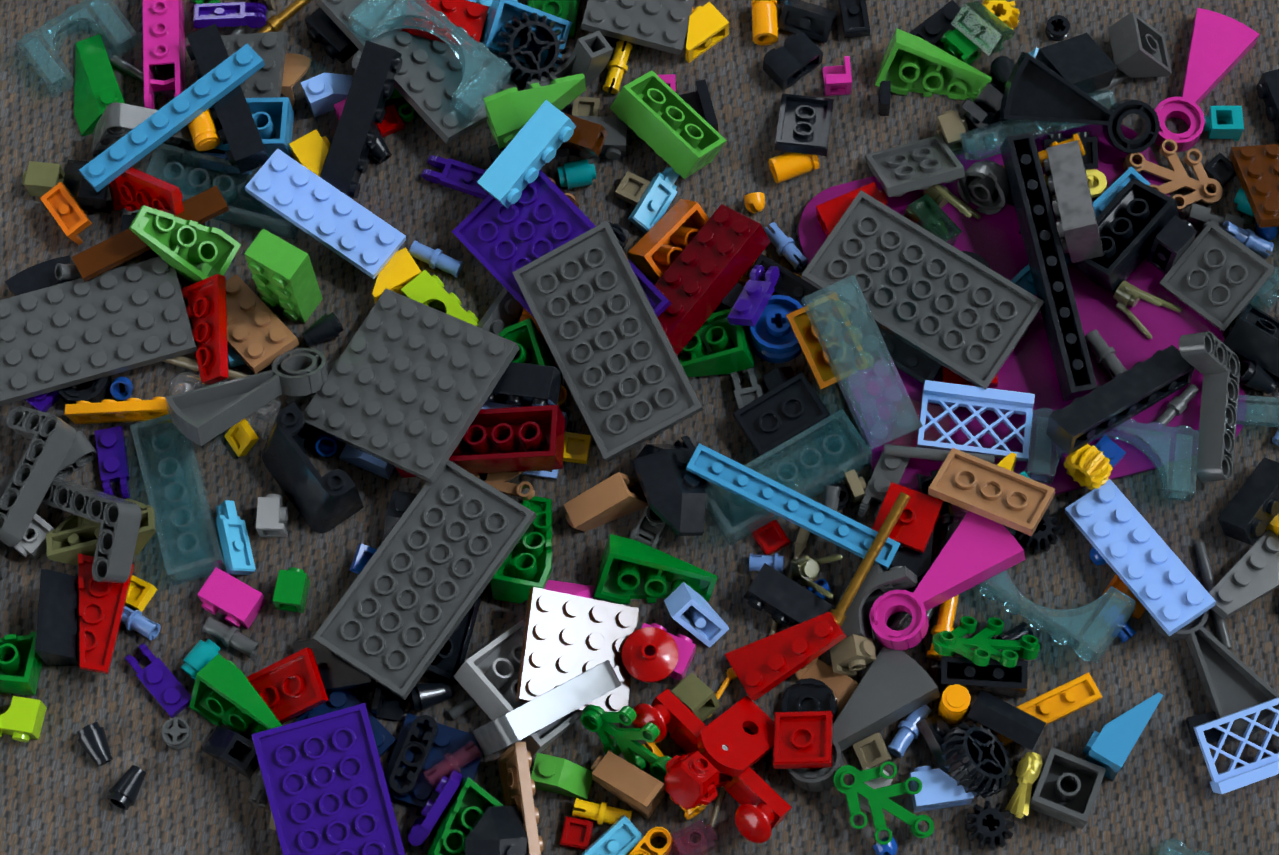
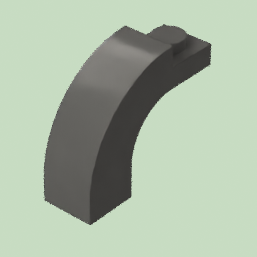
[525,31,613,89]
[837,564,918,639]

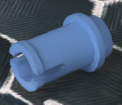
[749,553,784,573]

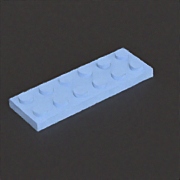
[245,148,406,279]
[1065,479,1216,637]

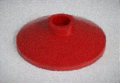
[622,627,679,683]

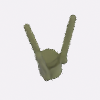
[923,183,981,236]
[1113,280,1182,339]
[791,554,843,599]

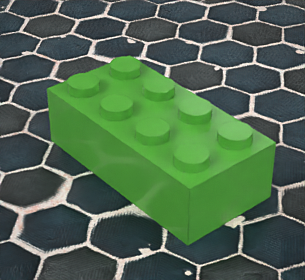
[610,71,727,179]
[244,229,323,324]

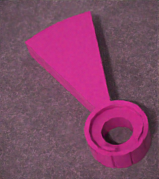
[1155,8,1259,152]
[870,511,1026,651]

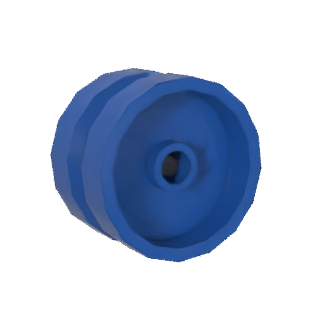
[748,295,803,364]

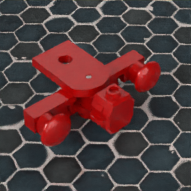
[632,689,792,843]

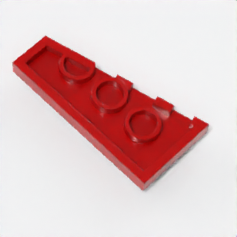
[109,167,184,215]
[181,274,228,385]
[78,554,134,675]
[724,612,847,701]

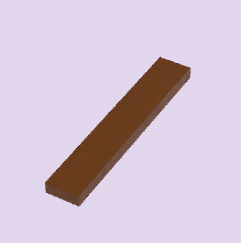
[72,185,229,282]

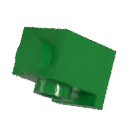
[940,25,982,65]

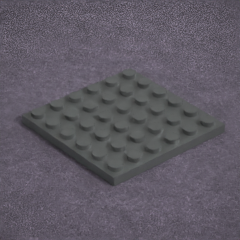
[303,289,520,483]

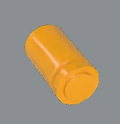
[751,0,778,45]
[187,108,221,151]
[768,152,820,183]
[938,684,971,724]

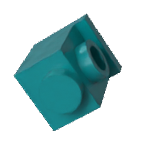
[1203,106,1244,141]

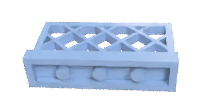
[917,380,1035,462]
[1193,697,1279,794]

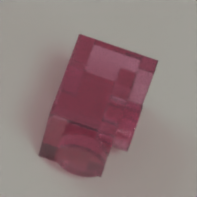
[671,819,718,855]

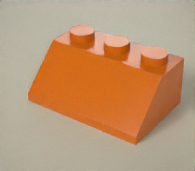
[627,199,709,283]
[786,292,871,390]

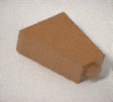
[564,472,648,532]
[591,751,665,820]

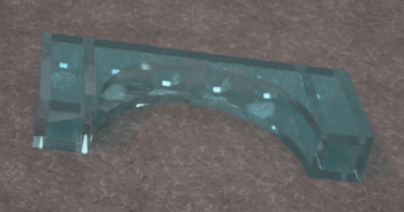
[348,0,513,122]
[1025,408,1200,502]
[975,525,1136,664]

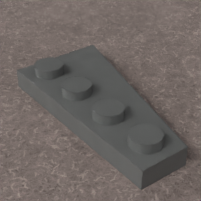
[1209,529,1279,620]

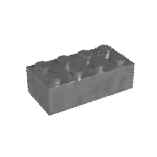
[1043,140,1104,263]

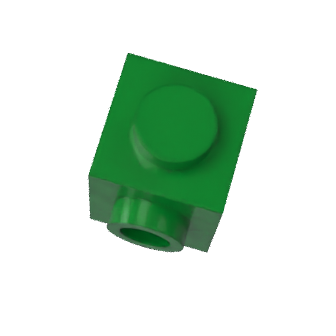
[273,567,310,613]

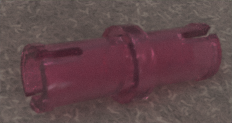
[423,740,481,787]

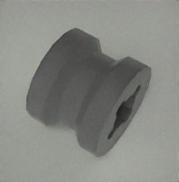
[161,717,193,750]

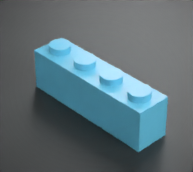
[477,100,576,209]

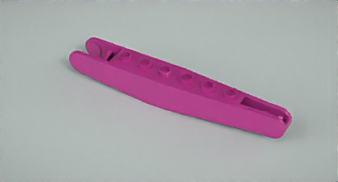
[143,0,185,109]

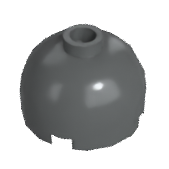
[957,160,1011,215]

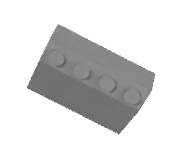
[454,620,582,759]

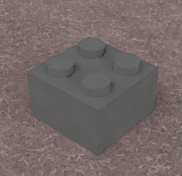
[1029,747,1106,829]

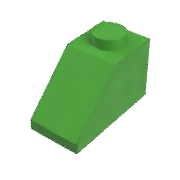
[531,753,593,800]

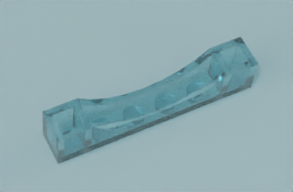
[960,90,1116,160]

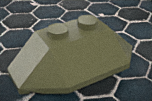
[46,498,156,566]

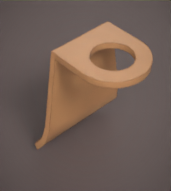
[281,53,312,108]
[795,657,859,717]

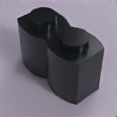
[763,32,823,90]

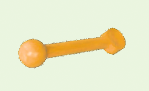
[708,668,737,718]

